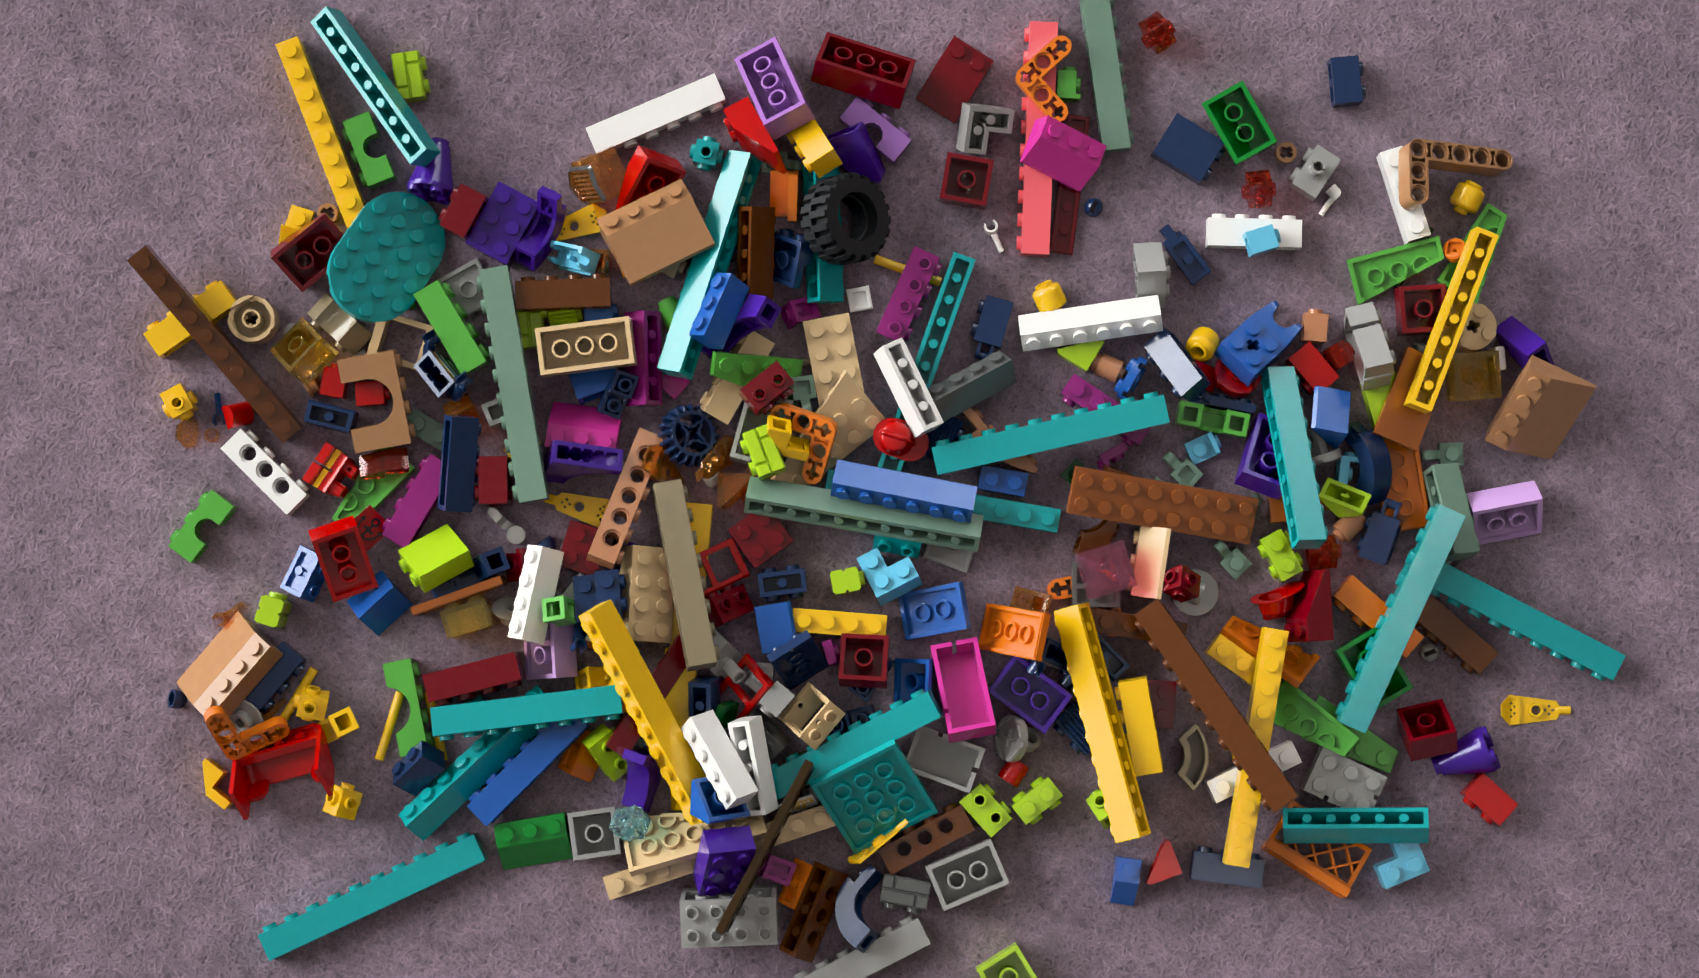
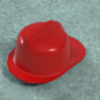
[873,417,929,461]
[1250,581,1305,621]

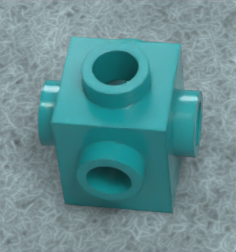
[689,136,724,172]

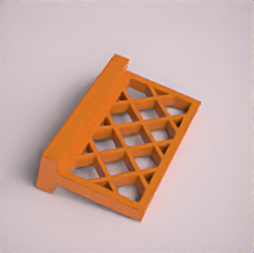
[1261,800,1372,899]

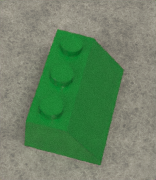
[1201,80,1277,165]
[1332,627,1414,709]
[493,812,573,870]

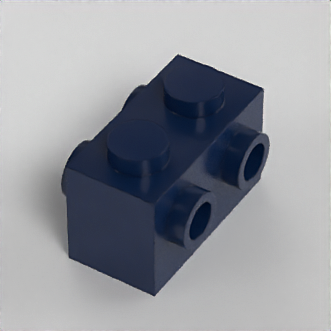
[757,564,808,602]

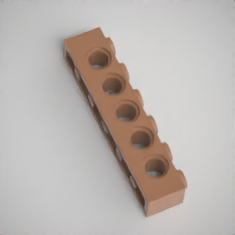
[586,427,666,570]

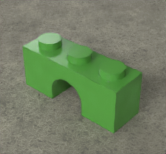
[342,111,397,190]
[1174,400,1251,439]
[168,490,238,564]

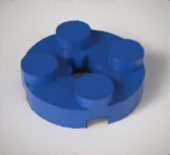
[1114,356,1149,399]

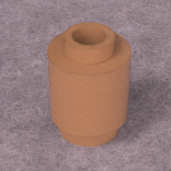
[1090,353,1126,383]
[1332,515,1367,543]

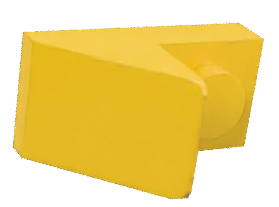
[279,205,315,244]

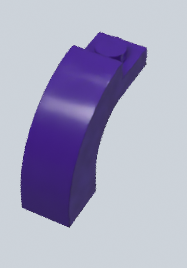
[515,185,567,272]

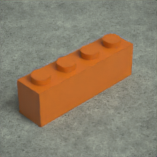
[1331,575,1424,658]

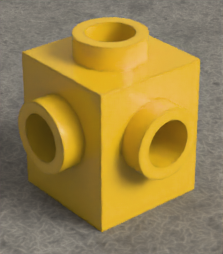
[159,383,198,422]
[293,685,330,721]
[322,782,363,821]

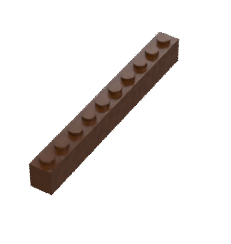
[127,245,303,443]
[1134,598,1299,813]

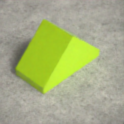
[1056,340,1104,372]
[1319,477,1372,518]

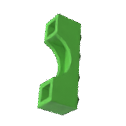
[383,658,434,757]

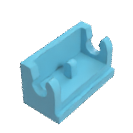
[548,240,600,276]

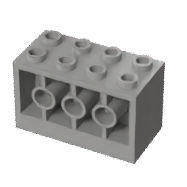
[680,884,779,948]

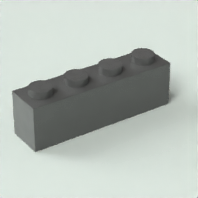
[928,350,1017,422]

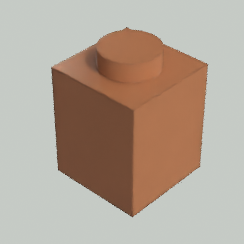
[1300,309,1329,344]

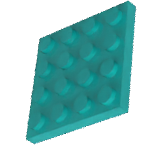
[810,738,938,854]

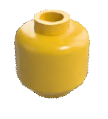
[1450,179,1485,216]
[1032,280,1067,312]
[1186,327,1220,362]

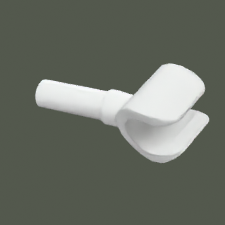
[1318,184,1341,217]
[984,220,1004,253]

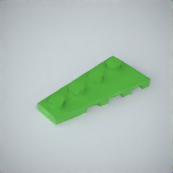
[1436,203,1508,303]
[1346,236,1444,305]
[710,351,803,405]
[332,446,417,521]
[1274,681,1361,757]
[1301,694,1398,773]

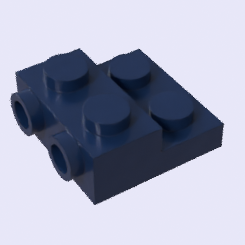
[773,228,813,288]
[573,569,628,625]

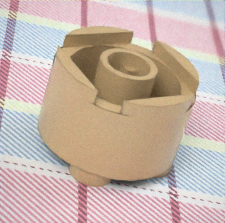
[228,295,280,345]
[1456,303,1497,353]

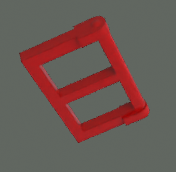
[697,537,750,596]
[721,654,774,719]

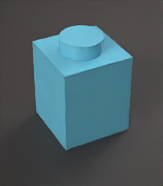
[1242,224,1281,258]

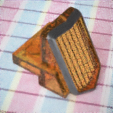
[568,145,626,205]

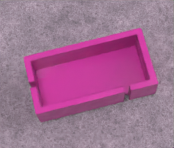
[930,637,996,743]

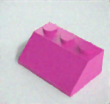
[1020,115,1107,192]
[545,402,623,449]

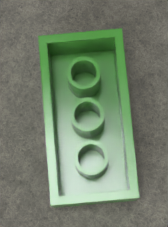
[413,280,491,377]

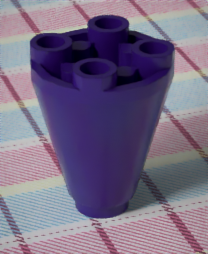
[407,137,453,205]
[1431,726,1501,776]

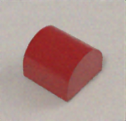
[221,401,254,429]
[997,761,1030,788]

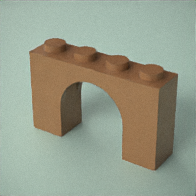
[337,349,416,453]

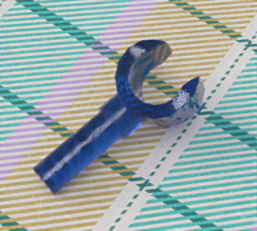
[212,393,226,426]

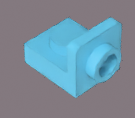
[1183,432,1222,465]
[1335,452,1359,485]

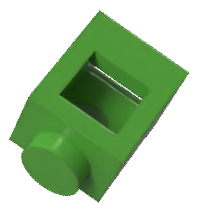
[1056,67,1081,103]
[542,595,577,627]

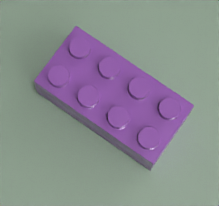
[734,37,815,140]

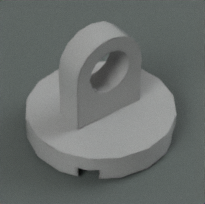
[1306,427,1341,465]
[1172,569,1219,616]
[995,715,1041,762]

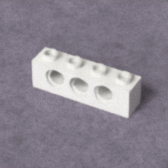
[220,429,310,516]

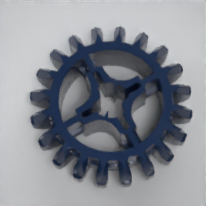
[657,404,720,468]

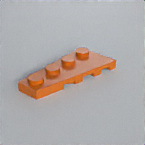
[1219,615,1321,688]

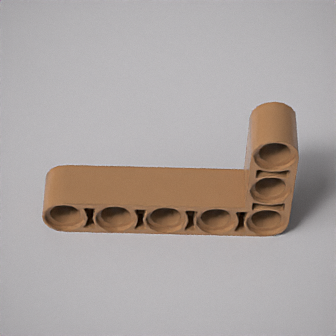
[1398,138,1513,211]

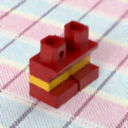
[302,442,361,499]

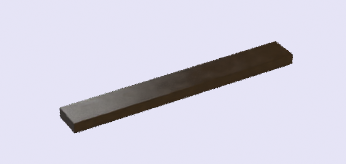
[715,759,815,937]

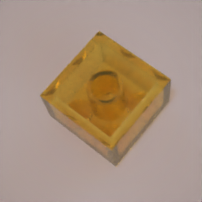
[270,317,339,387]
[1446,350,1502,401]
[439,595,498,639]

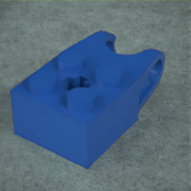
[1214,301,1303,387]

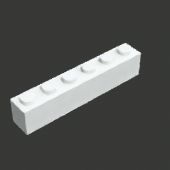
[586,73,726,158]
[1018,295,1163,352]

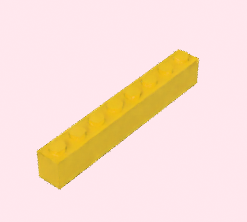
[1404,227,1499,414]

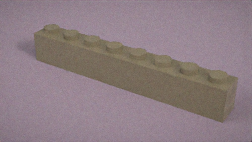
[652,479,720,672]

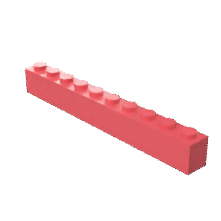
[1016,21,1058,257]

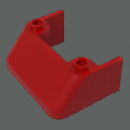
[228,723,335,820]

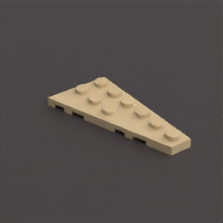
[771,369,886,485]
[618,813,767,877]

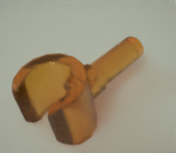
[212,601,245,627]
[261,698,287,721]

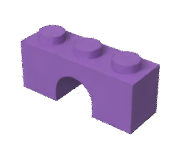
[839,97,911,165]

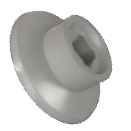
[491,597,516,626]
[229,700,264,733]

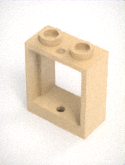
[366,316,438,371]
[778,681,846,750]

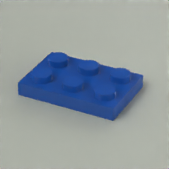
[898,581,971,640]

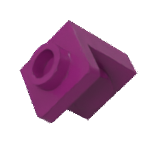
[781,297,821,329]
[1096,442,1128,470]
[822,639,841,667]
[759,853,797,887]

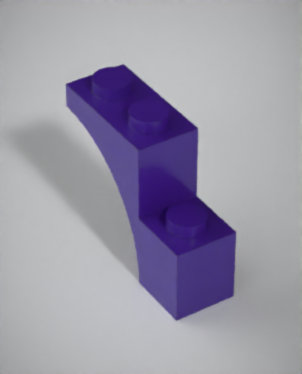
[701,293,782,360]

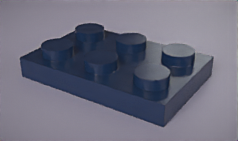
[766,630,829,690]

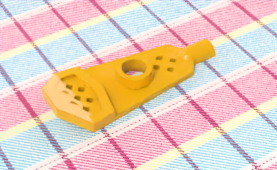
[556,203,607,241]
[544,492,609,528]
[1500,695,1571,725]
[847,818,909,864]

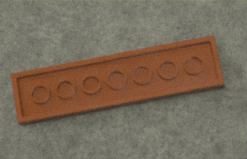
[1066,465,1259,545]

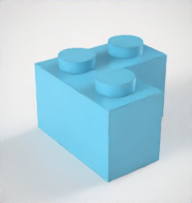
[856,548,923,606]
[1373,843,1430,889]

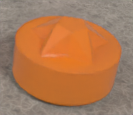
[1443,238,1465,263]

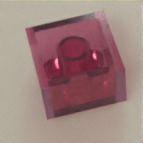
[1074,540,1137,599]

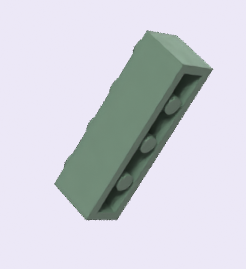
[1423,463,1480,561]

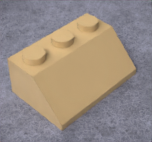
[1125,526,1171,600]

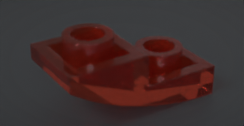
[1320,339,1355,371]
[358,447,409,480]

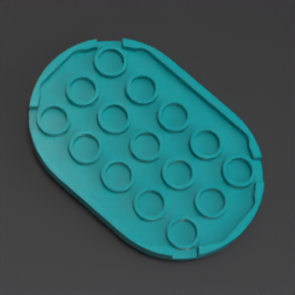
[327,192,445,323]

